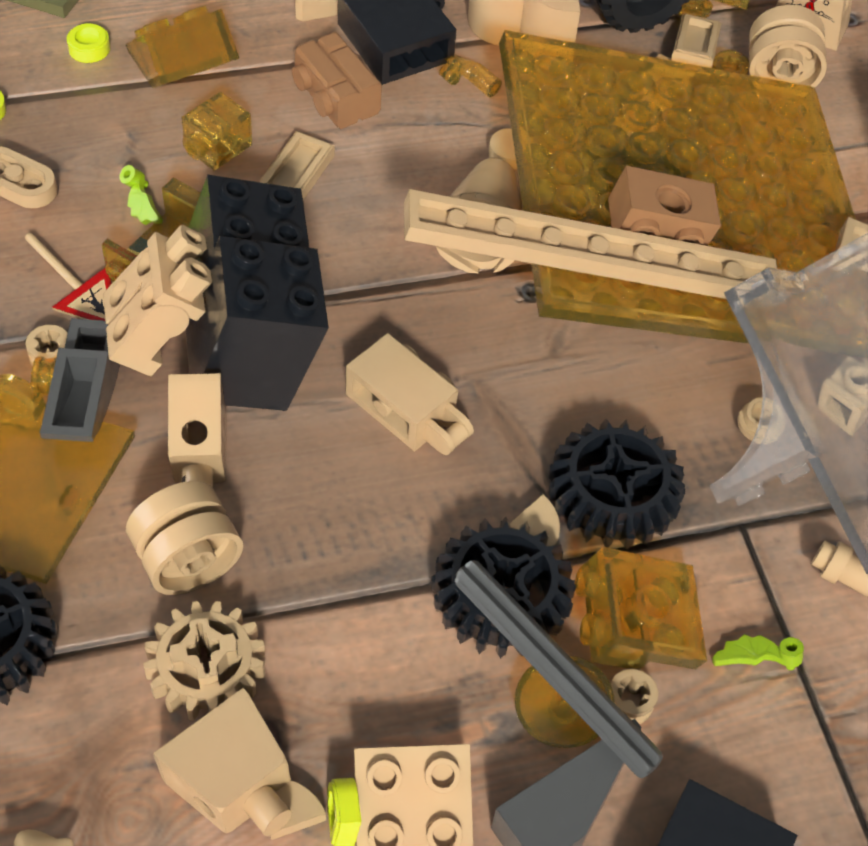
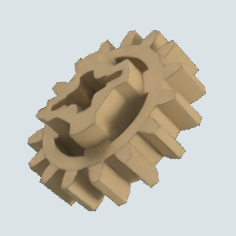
[143,601,265,721]

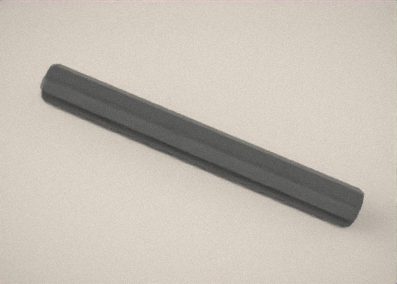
[455,560,663,778]

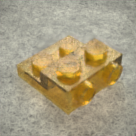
[575,547,707,670]

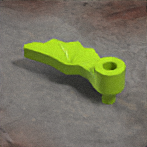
[120,165,163,225]
[712,634,804,670]

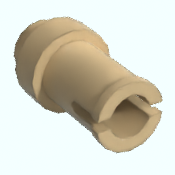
[811,540,868,597]

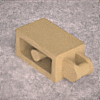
[346,333,474,455]

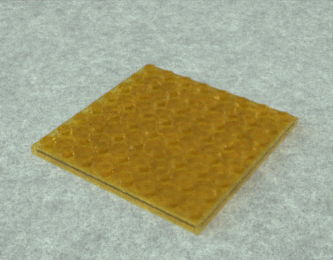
[499,30,868,359]

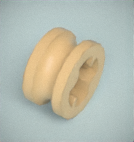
[25,325,68,373]
[606,669,658,724]

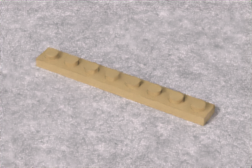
[404,189,783,308]

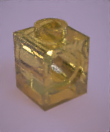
[181,91,252,171]

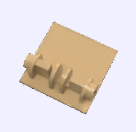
[354,744,473,846]

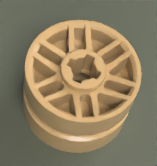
[749,5,827,97]
[126,481,243,595]

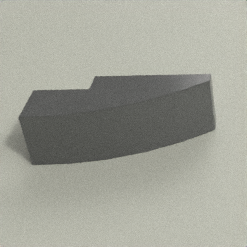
[40,318,120,442]

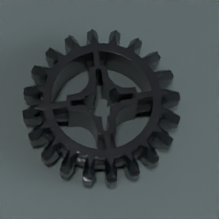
[548,419,685,550]
[431,517,576,659]
[0,566,58,706]

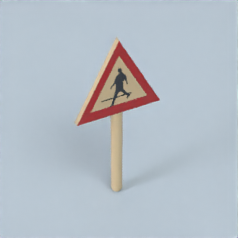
[25,233,112,321]

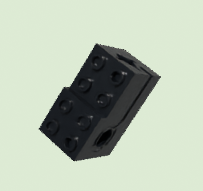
[186,174,329,411]

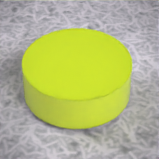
[67,23,110,63]

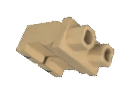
[103,225,212,376]

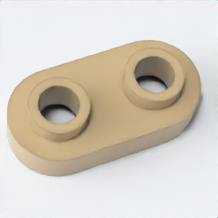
[0,146,57,208]

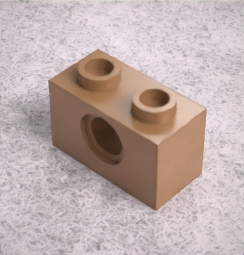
[608,165,721,246]

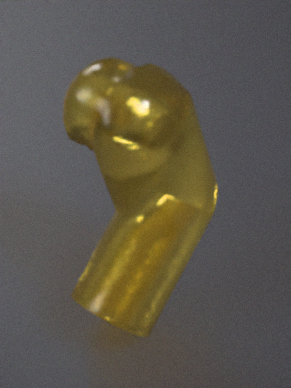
[439,55,502,97]

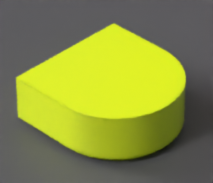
[327,777,362,846]

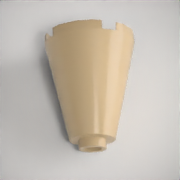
[436,158,521,274]

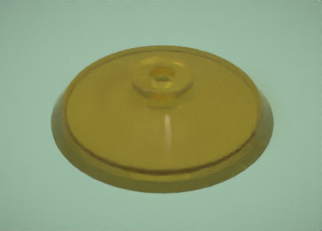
[515,655,615,748]

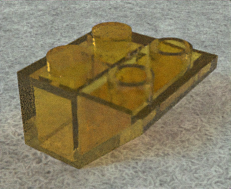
[125,5,239,88]

